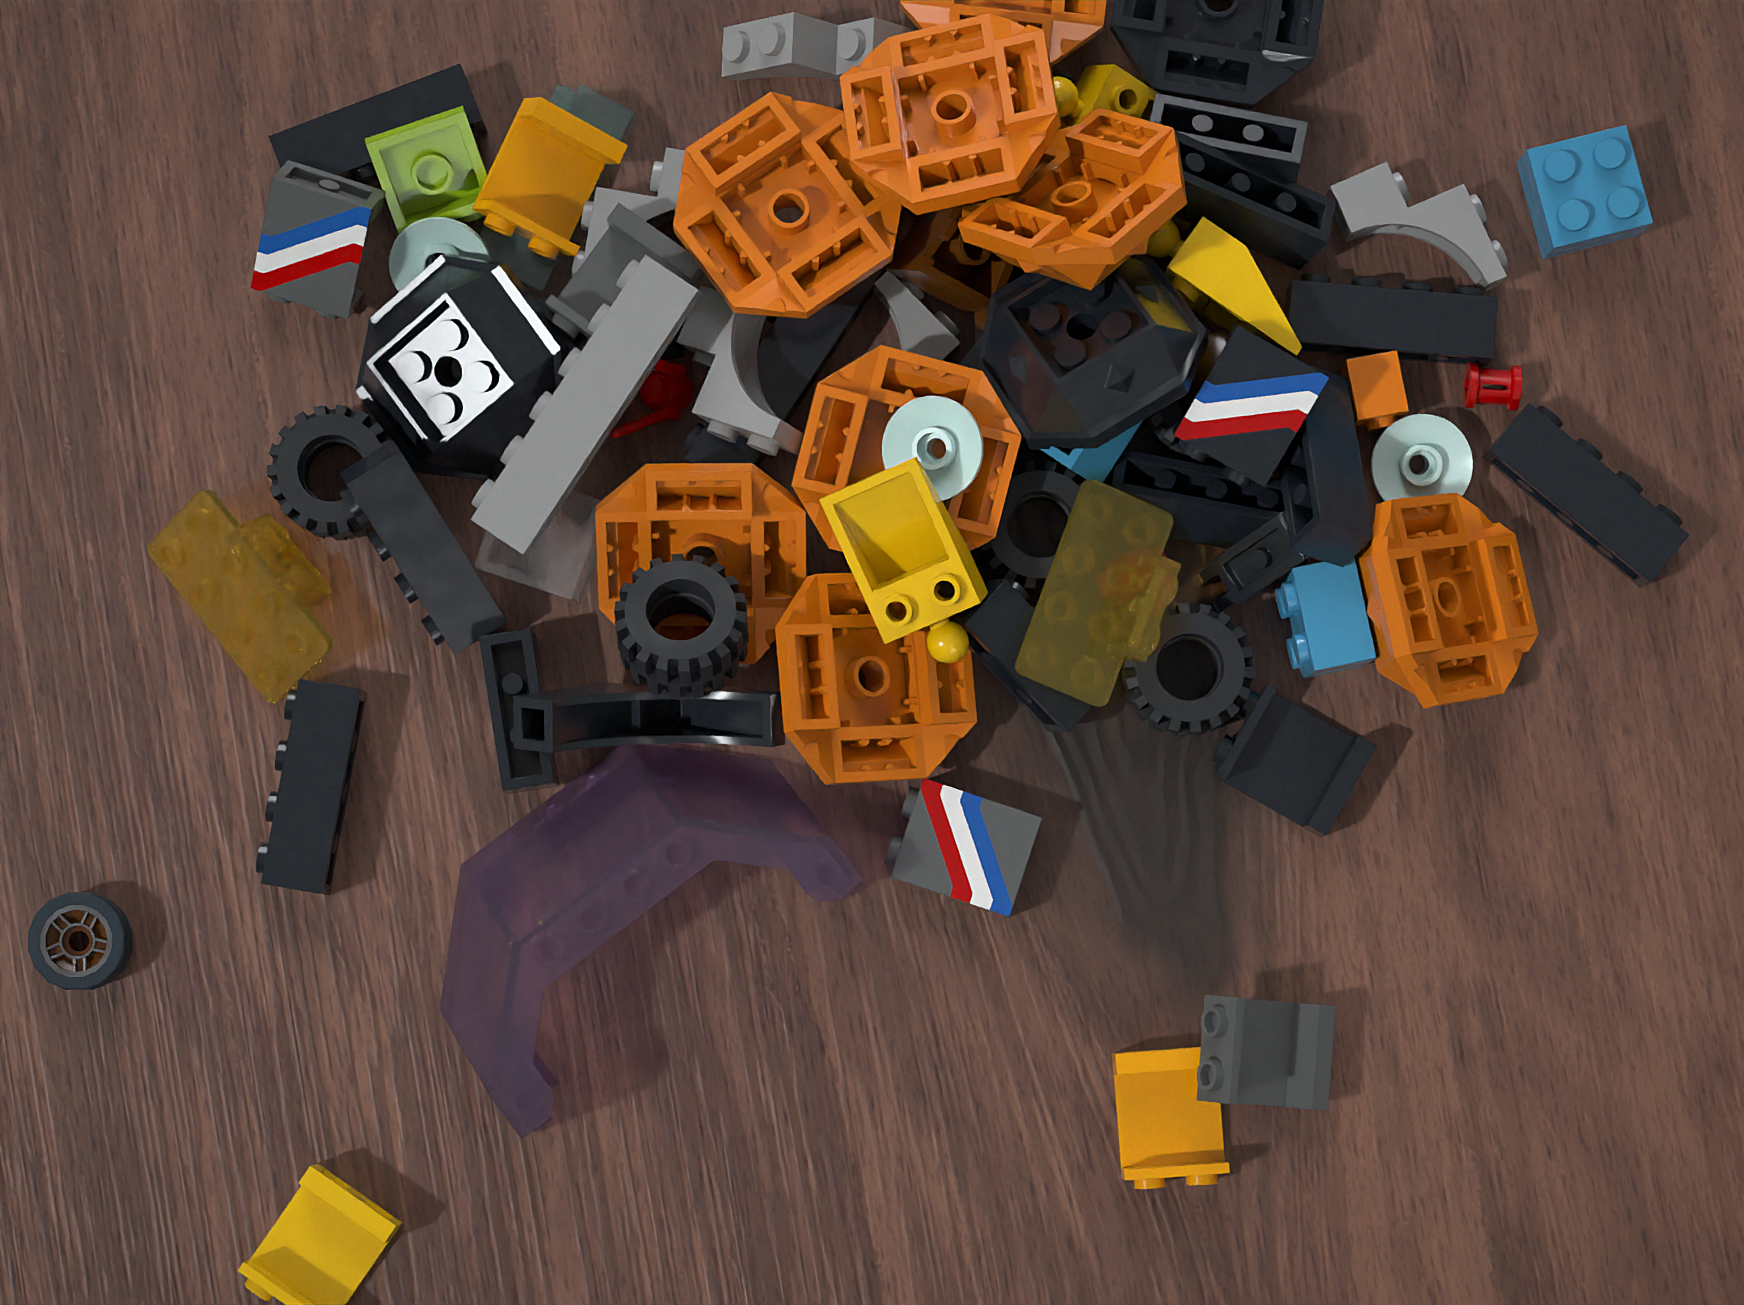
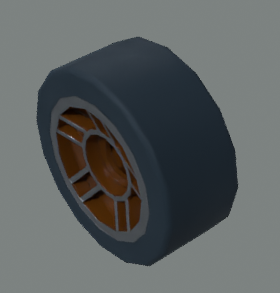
[28,892,133,990]

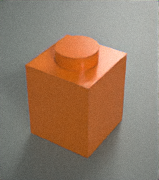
[1340,350,1409,433]

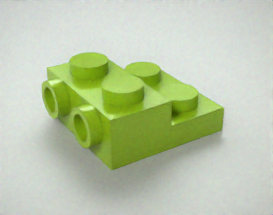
[365,106,487,234]

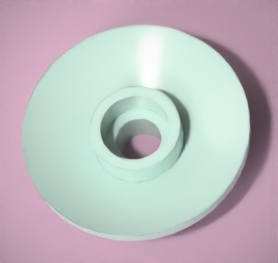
[389,217,491,292]
[882,396,984,501]
[1371,414,1473,501]

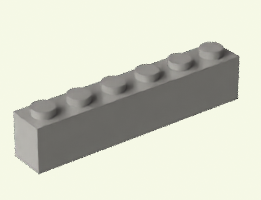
[471,255,703,555]

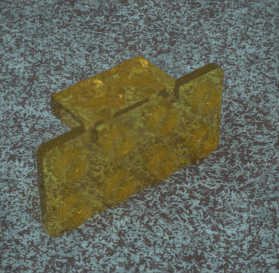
[1015,480,1181,707]
[147,489,333,703]

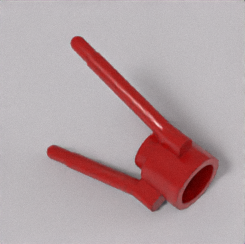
[610,359,693,438]

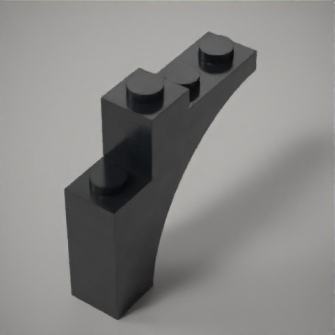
[513,682,785,753]

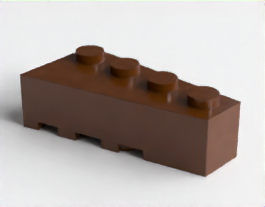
[884,120,1068,313]

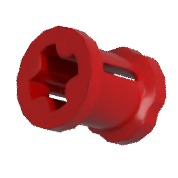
[1463,362,1522,412]

